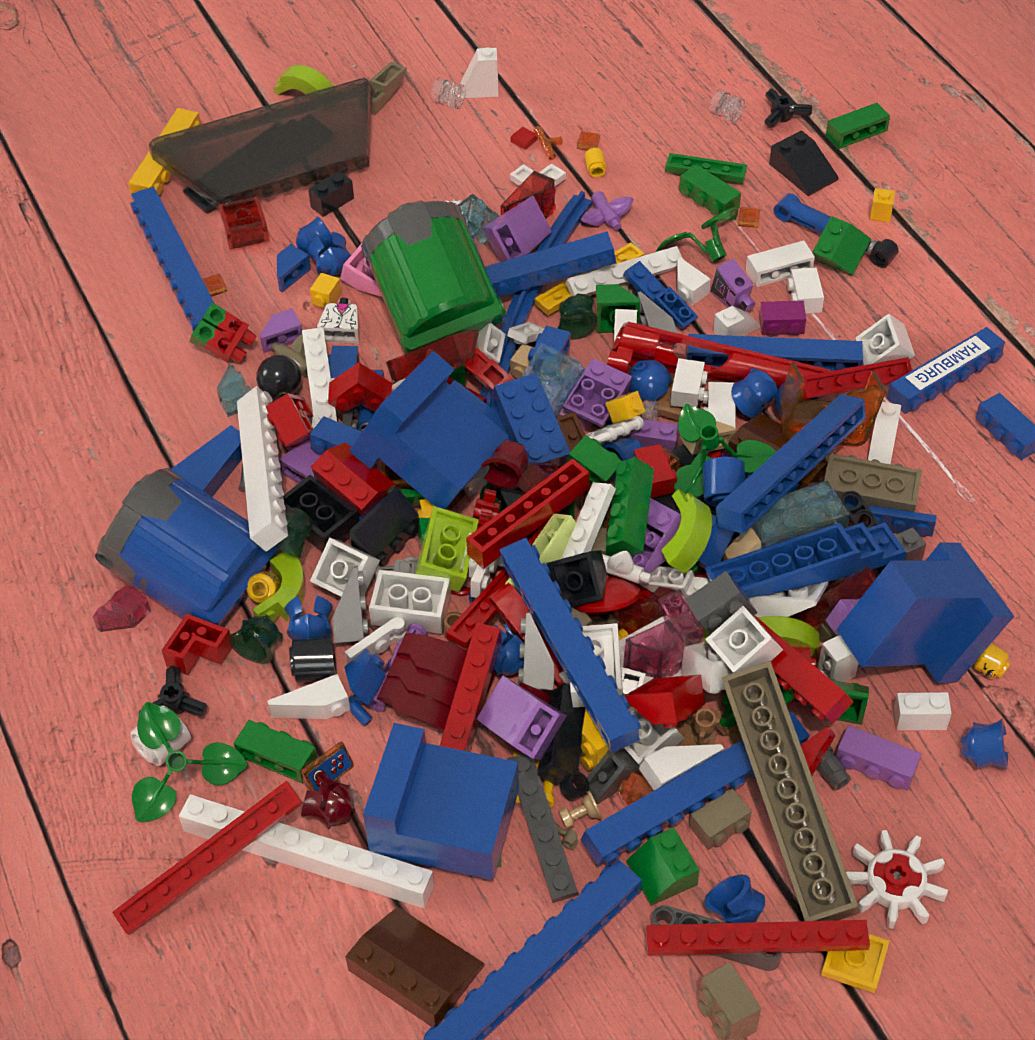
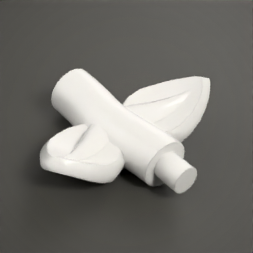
[602,551,652,584]

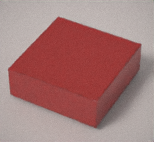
[510,126,538,150]

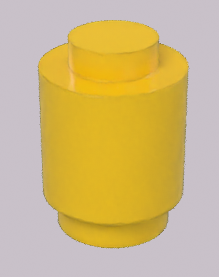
[584,148,607,178]

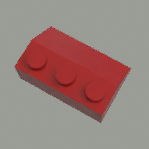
[311,442,396,517]
[625,675,705,728]

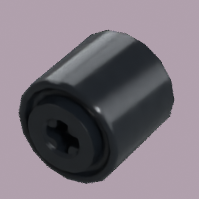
[289,635,336,683]

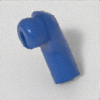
[348,694,373,727]

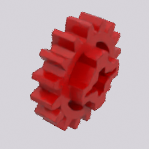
[472,489,500,529]

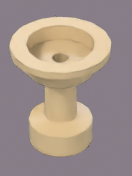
[558,791,602,829]

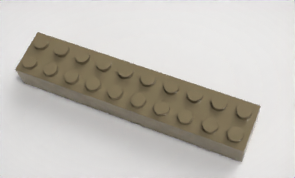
[722,661,861,921]

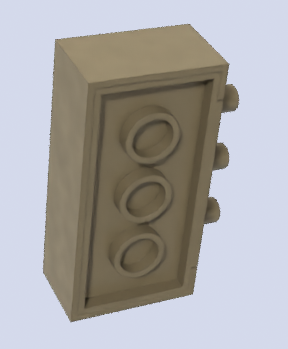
[821,453,922,512]

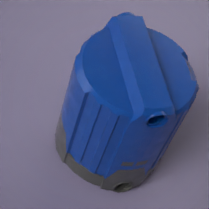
[95,468,280,627]

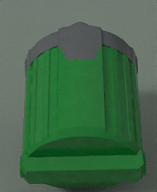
[361,200,507,358]

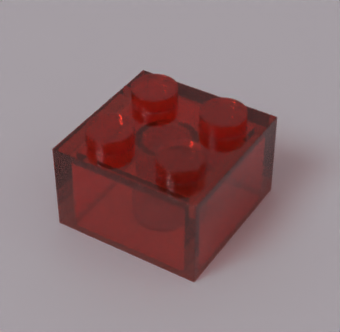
[218,197,269,250]

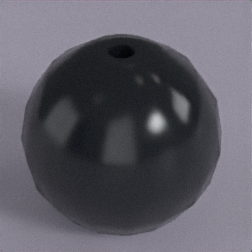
[256,355,301,400]

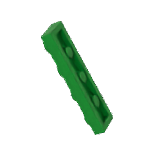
[665,153,747,184]

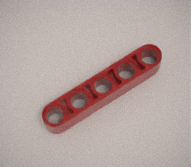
[489,582,564,687]

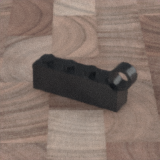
[537,683,590,801]

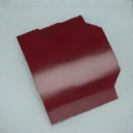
[377,633,496,733]

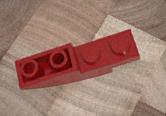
[462,348,514,392]

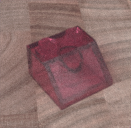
[623,620,685,678]

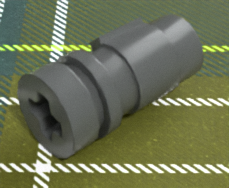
[818,746,851,790]

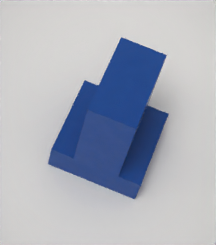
[349,351,509,509]
[836,542,1014,683]
[363,723,519,880]

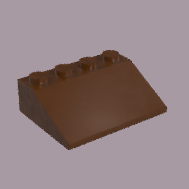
[725,413,835,497]
[345,907,485,1027]

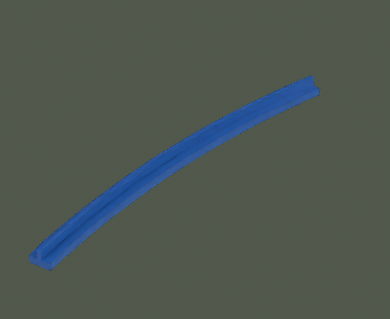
[480,191,592,412]

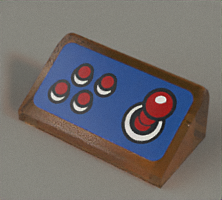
[301,741,354,793]

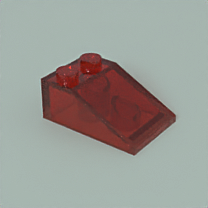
[500,171,556,219]

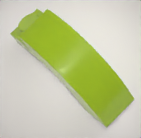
[273,65,340,109]
[661,489,712,574]
[252,548,306,628]
[757,616,820,656]

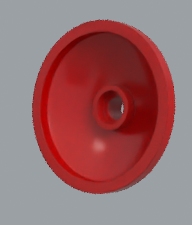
[571,575,640,613]

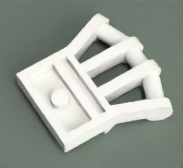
[585,416,644,445]

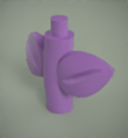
[581,191,634,230]

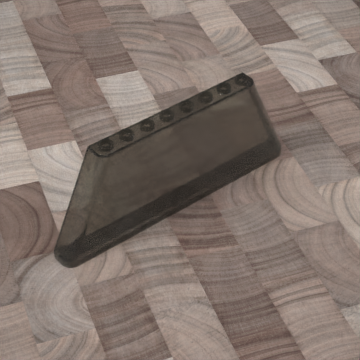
[149,78,372,211]

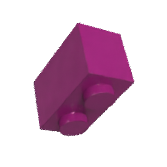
[759,301,806,335]

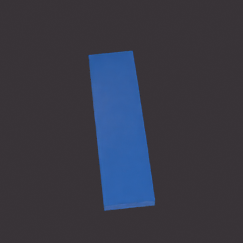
[704,522,906,598]

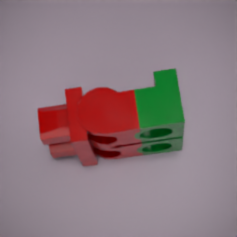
[189,302,257,364]

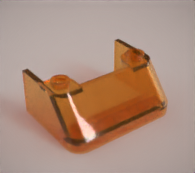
[781,363,886,446]

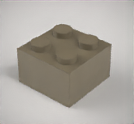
[697,962,761,1040]

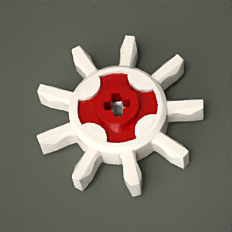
[846,830,948,929]

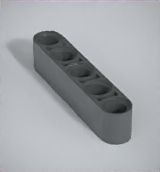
[651,905,782,971]

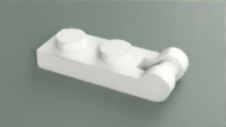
[345,617,406,664]

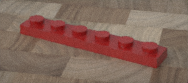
[797,357,912,400]

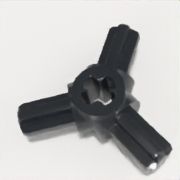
[765,88,812,128]
[139,666,208,717]

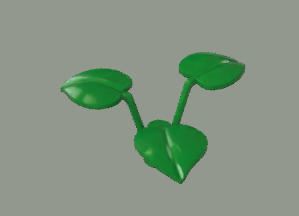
[656,207,738,262]
[674,403,776,498]
[132,702,247,822]

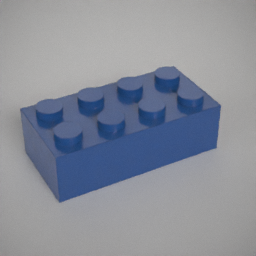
[491,372,570,477]

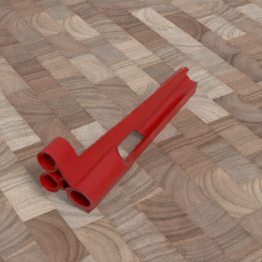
[607,322,831,398]

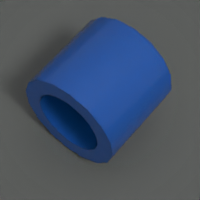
[702,457,746,507]

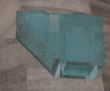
[217,365,251,417]

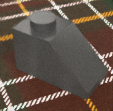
[587,749,640,804]

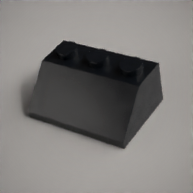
[350,487,419,567]

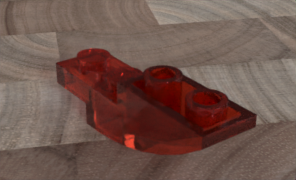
[788,566,876,627]

